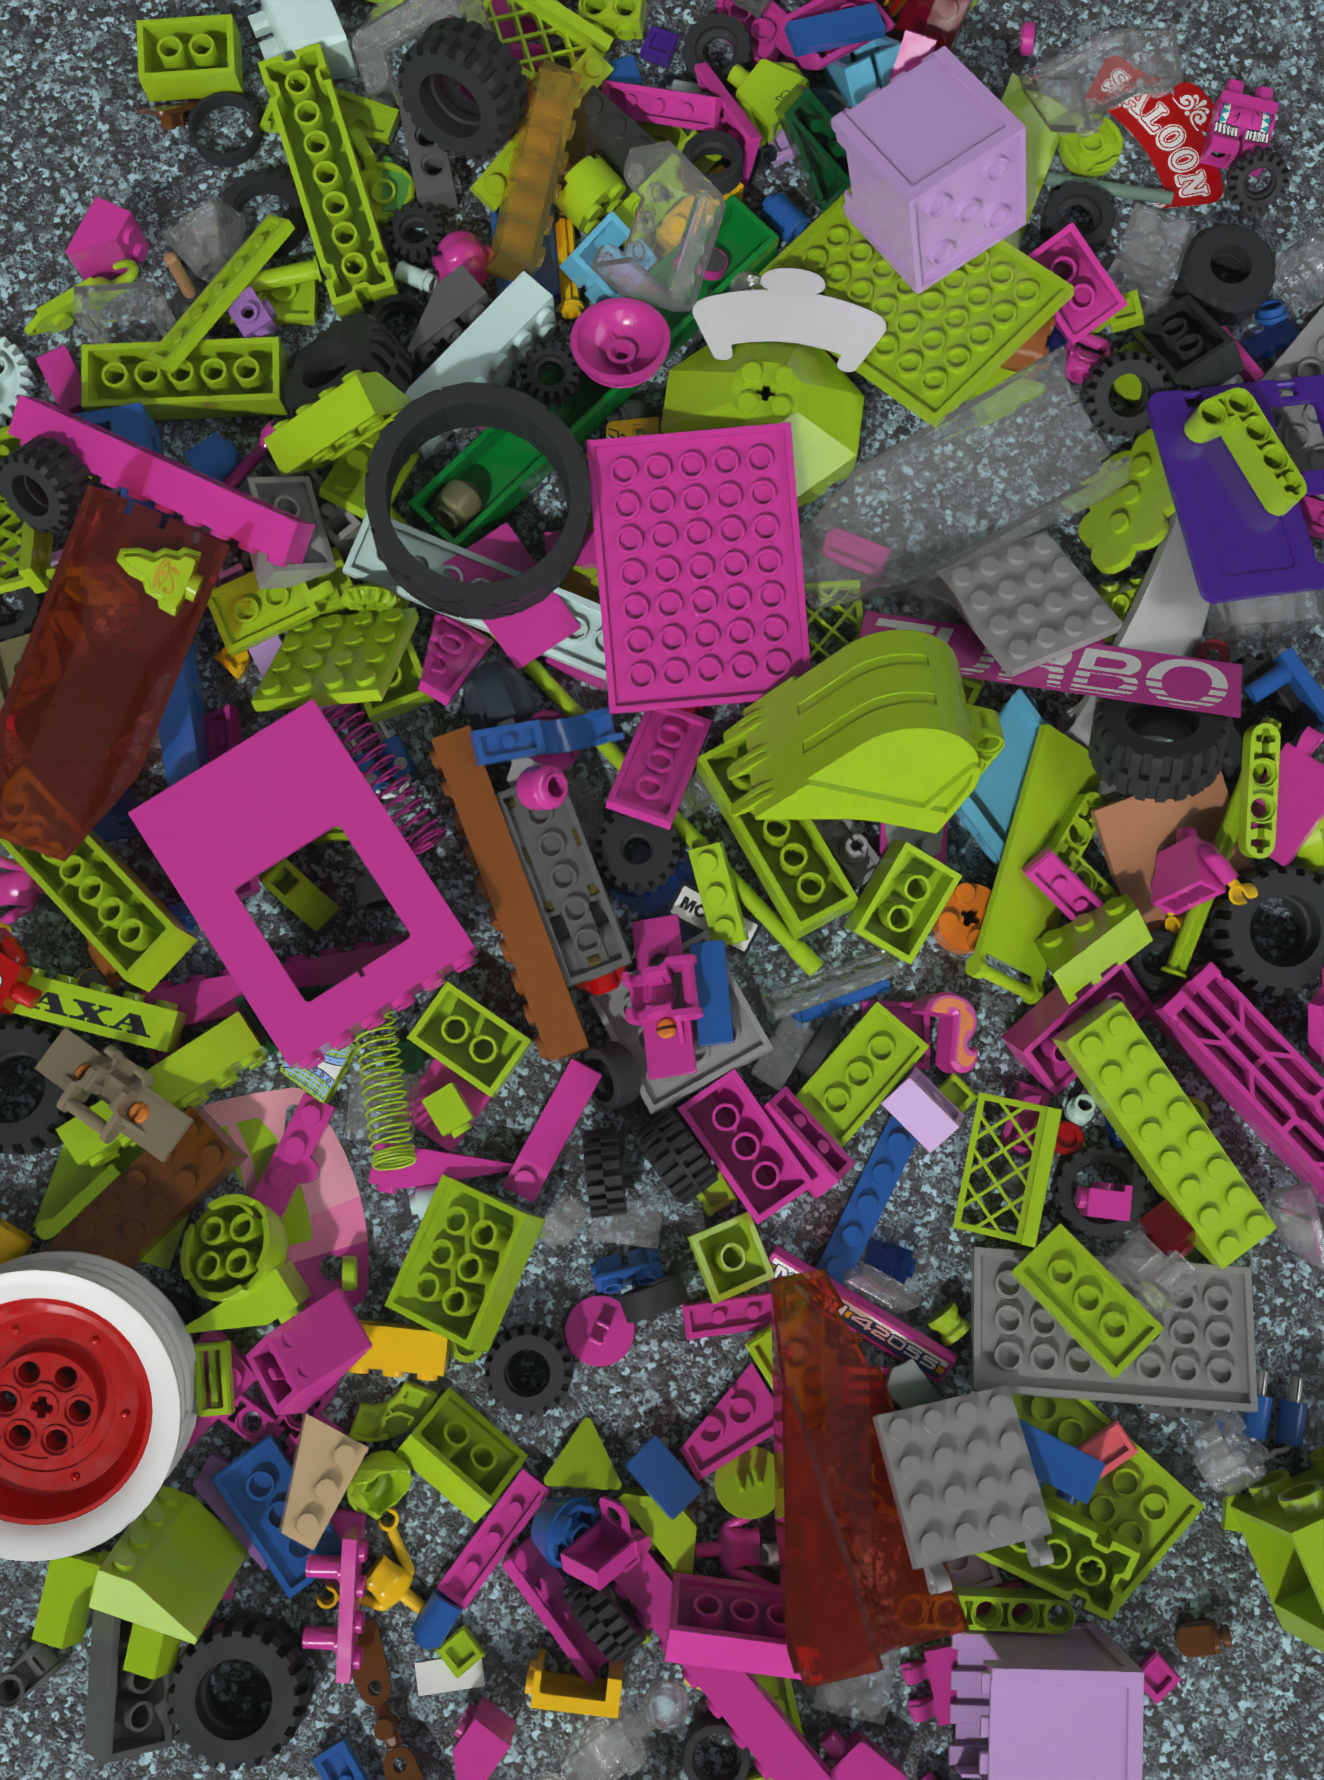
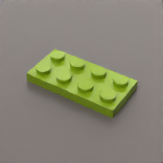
[796,1002,930,1148]
[1010,1223,1164,1379]

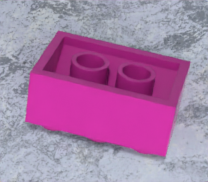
[775,0,895,70]

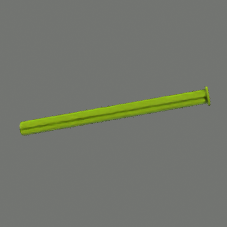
[1160,717,1281,979]

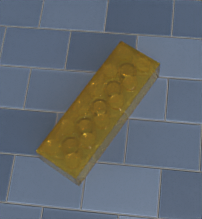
[485,60,584,282]

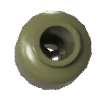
[433,479,482,529]

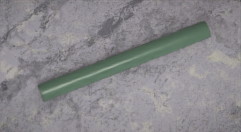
[1045,172,1174,205]

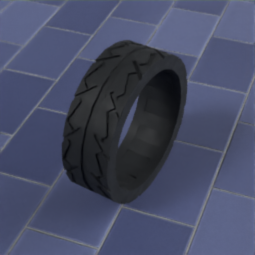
[365,382,591,620]

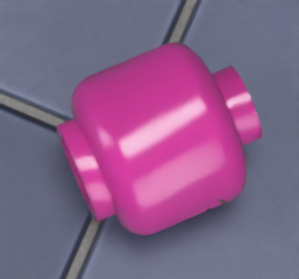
[516,765,568,811]

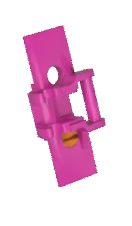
[621,914,704,1080]

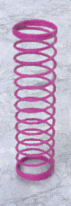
[321,703,447,856]

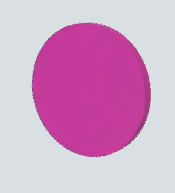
[565,1295,634,1367]

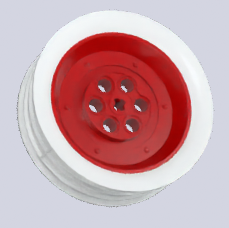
[0,1250,197,1561]

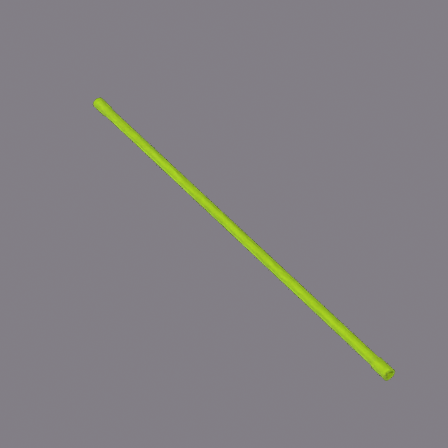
[331,459,824,977]

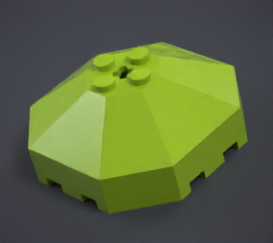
[660,341,864,508]

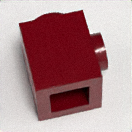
[1139,1199,1196,1263]

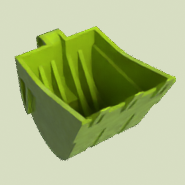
[723,630,1005,834]

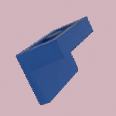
[625,1435,703,1519]

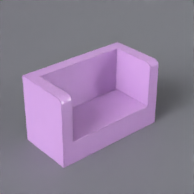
[881,1067,965,1153]

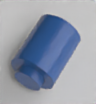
[760,192,810,244]
[411,1588,463,1650]

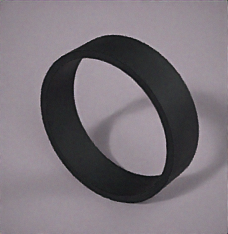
[188,92,262,167]

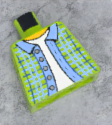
[277,1043,359,1104]

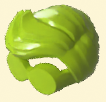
[347,1450,413,1520]

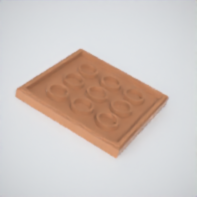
[1090,771,1251,931]

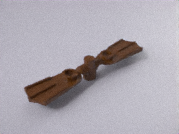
[352,1619,425,1780]

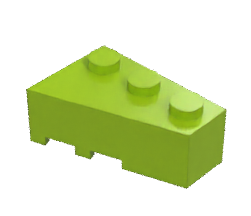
[1034,893,1153,1005]

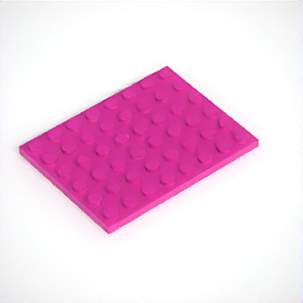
[586,422,811,715]

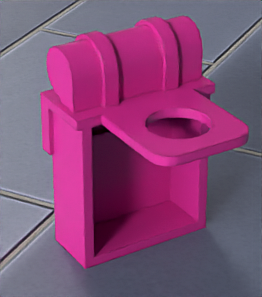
[560,1496,651,1591]

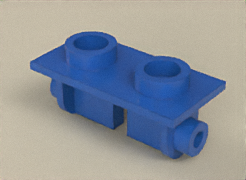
[590,1246,664,1293]

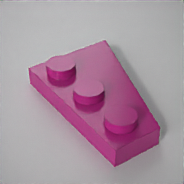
[418,612,494,706]
[680,1362,788,1481]

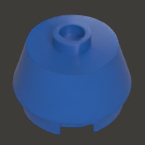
[531,1496,600,1568]

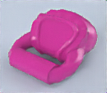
[1060,333,1111,384]

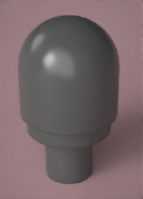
[605,399,650,425]

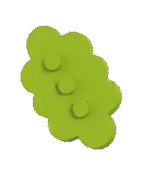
[1078,428,1176,574]

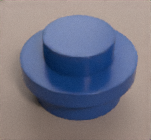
[1255,299,1289,328]

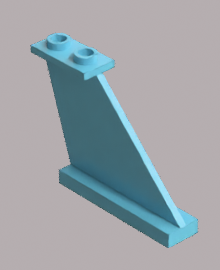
[955,689,1056,871]

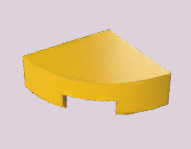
[214,647,250,682]

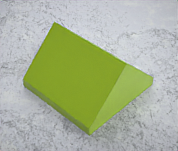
[687,1212,775,1304]

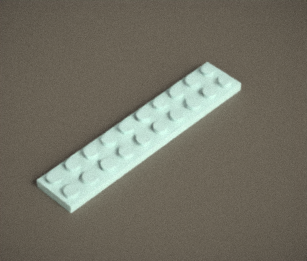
[342,513,607,681]

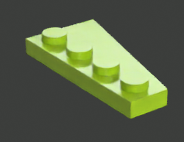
[259,87,401,145]
[208,280,318,325]

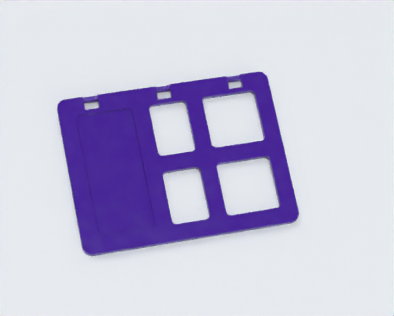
[1146,374,1324,604]

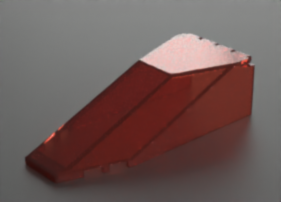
[0,485,232,862]
[771,1269,970,1688]

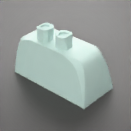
[248,0,357,80]

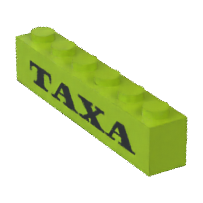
[13,966,187,1053]

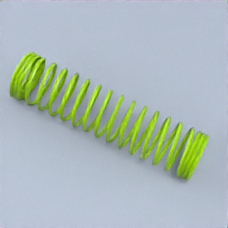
[355,1009,417,1171]

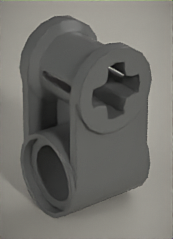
[0,1641,67,1709]

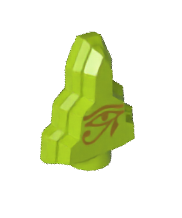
[116,547,205,617]

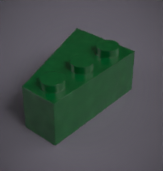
[774,84,851,211]

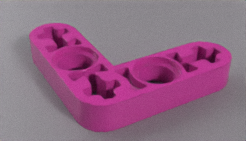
[219,1379,340,1456]

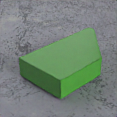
[382,156,415,212]

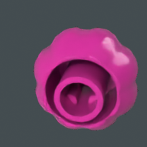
[432,230,494,286]

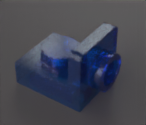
[860,1237,916,1285]

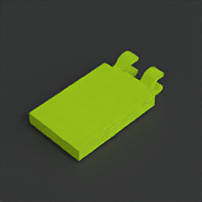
[204,570,341,656]

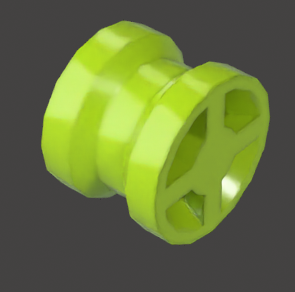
[927,1302,971,1346]

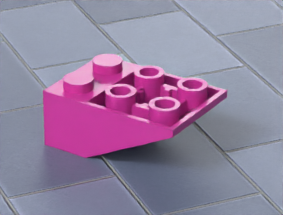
[246,1288,373,1415]

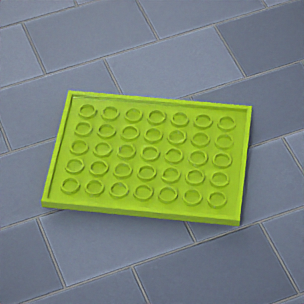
[747,187,1074,429]

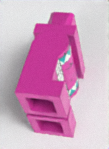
[1199,79,1279,177]

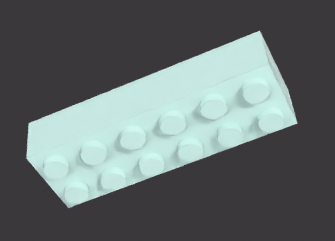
[405,271,556,461]

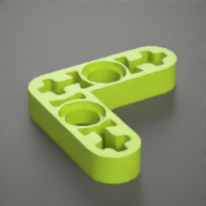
[1045,792,1118,903]

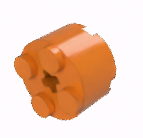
[932,883,992,955]

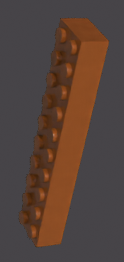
[429,725,591,1064]

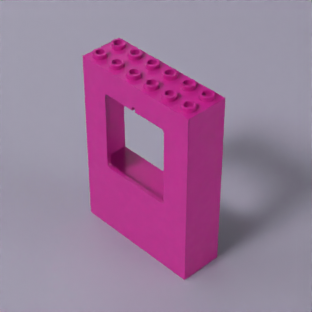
[128,699,478,1071]

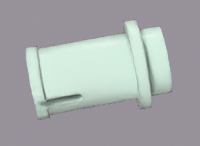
[394,260,438,295]

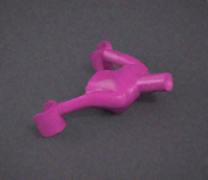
[0,855,46,925]
[695,1503,789,1587]

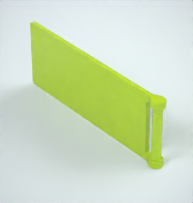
[965,724,1101,1006]

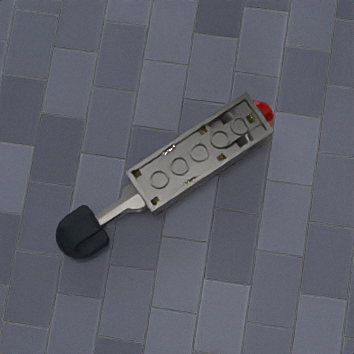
[463,661,635,996]

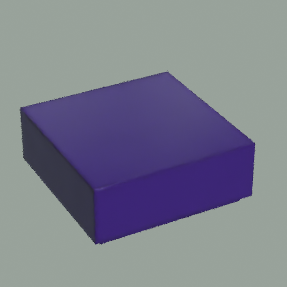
[640,25,681,69]

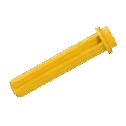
[555,218,584,319]

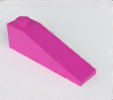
[503,1058,603,1202]
[368,1143,514,1194]

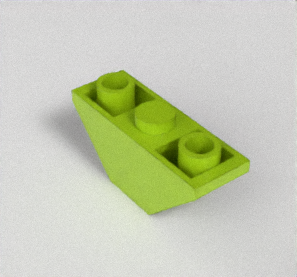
[259,858,341,933]
[618,1487,697,1577]

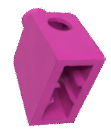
[818,1727,908,1780]

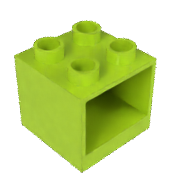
[1231,1446,1324,1653]

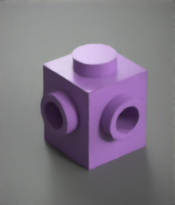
[227,286,279,338]

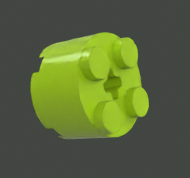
[553,154,626,236]

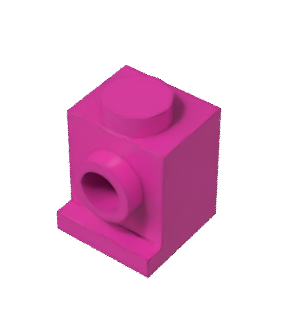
[1075,1181,1133,1221]

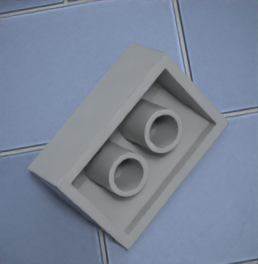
[238,476,336,589]

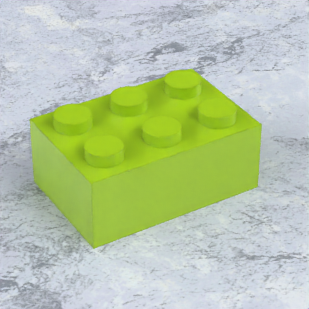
[136,14,244,102]
[843,839,962,965]
[407,981,534,1098]

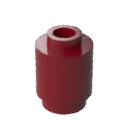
[1196,638,1231,663]

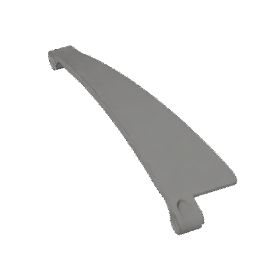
[1057,374,1244,749]

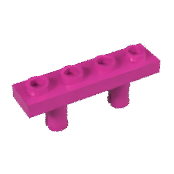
[302,1525,369,1684]

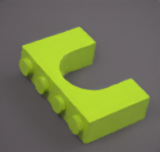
[32,1549,181,1680]

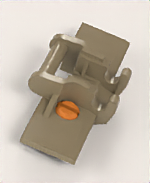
[35,1028,194,1162]

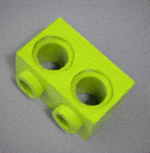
[577,0,647,41]

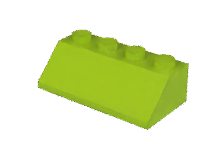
[264,370,413,477]

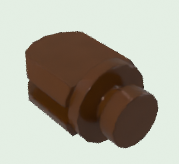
[1174,1618,1232,1658]

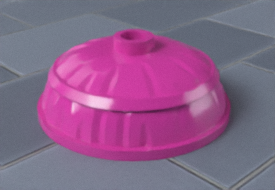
[570,298,670,388]

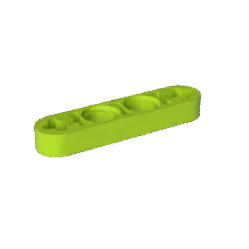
[1238,723,1281,859]

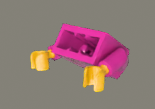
[1150,827,1258,934]

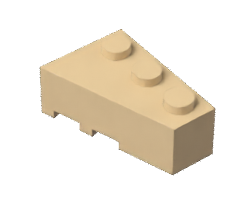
[279,1413,369,1551]

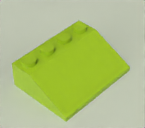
[384,1174,545,1352]
[89,1485,248,1645]

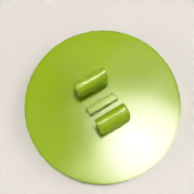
[714,1446,785,1519]

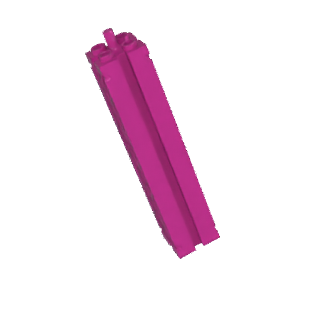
[1144,962,1324,1205]

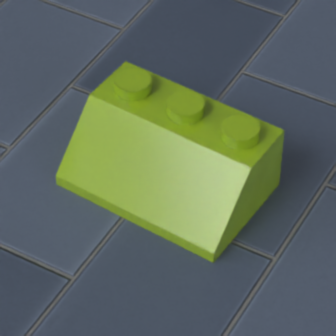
[395,1387,528,1523]

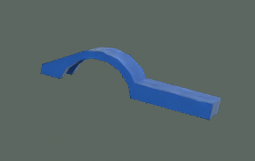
[469,707,625,767]

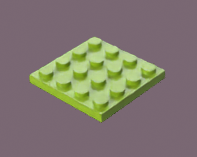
[251,608,419,712]

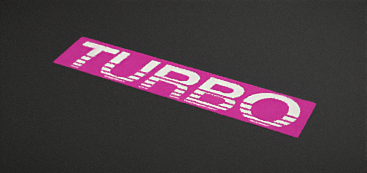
[859,611,1242,718]

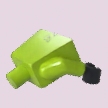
[727,59,822,169]

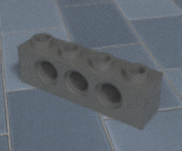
[394,80,462,211]

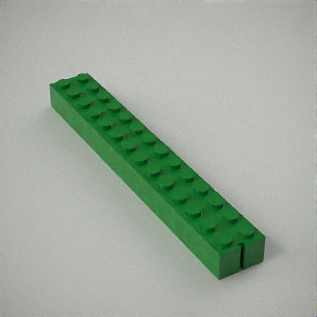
[408,194,779,549]

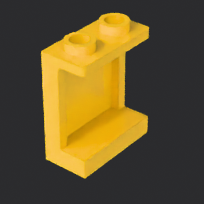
[525,1648,624,1719]

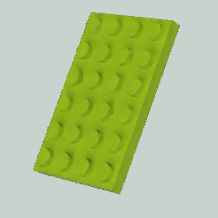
[1012,1394,1205,1613]

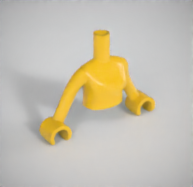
[316,1506,426,1614]

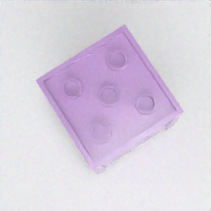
[831,46,1026,295]
[948,1622,1144,1780]

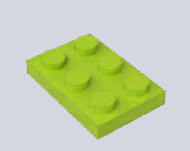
[318,432,420,519]

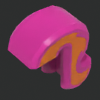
[910,992,978,1073]

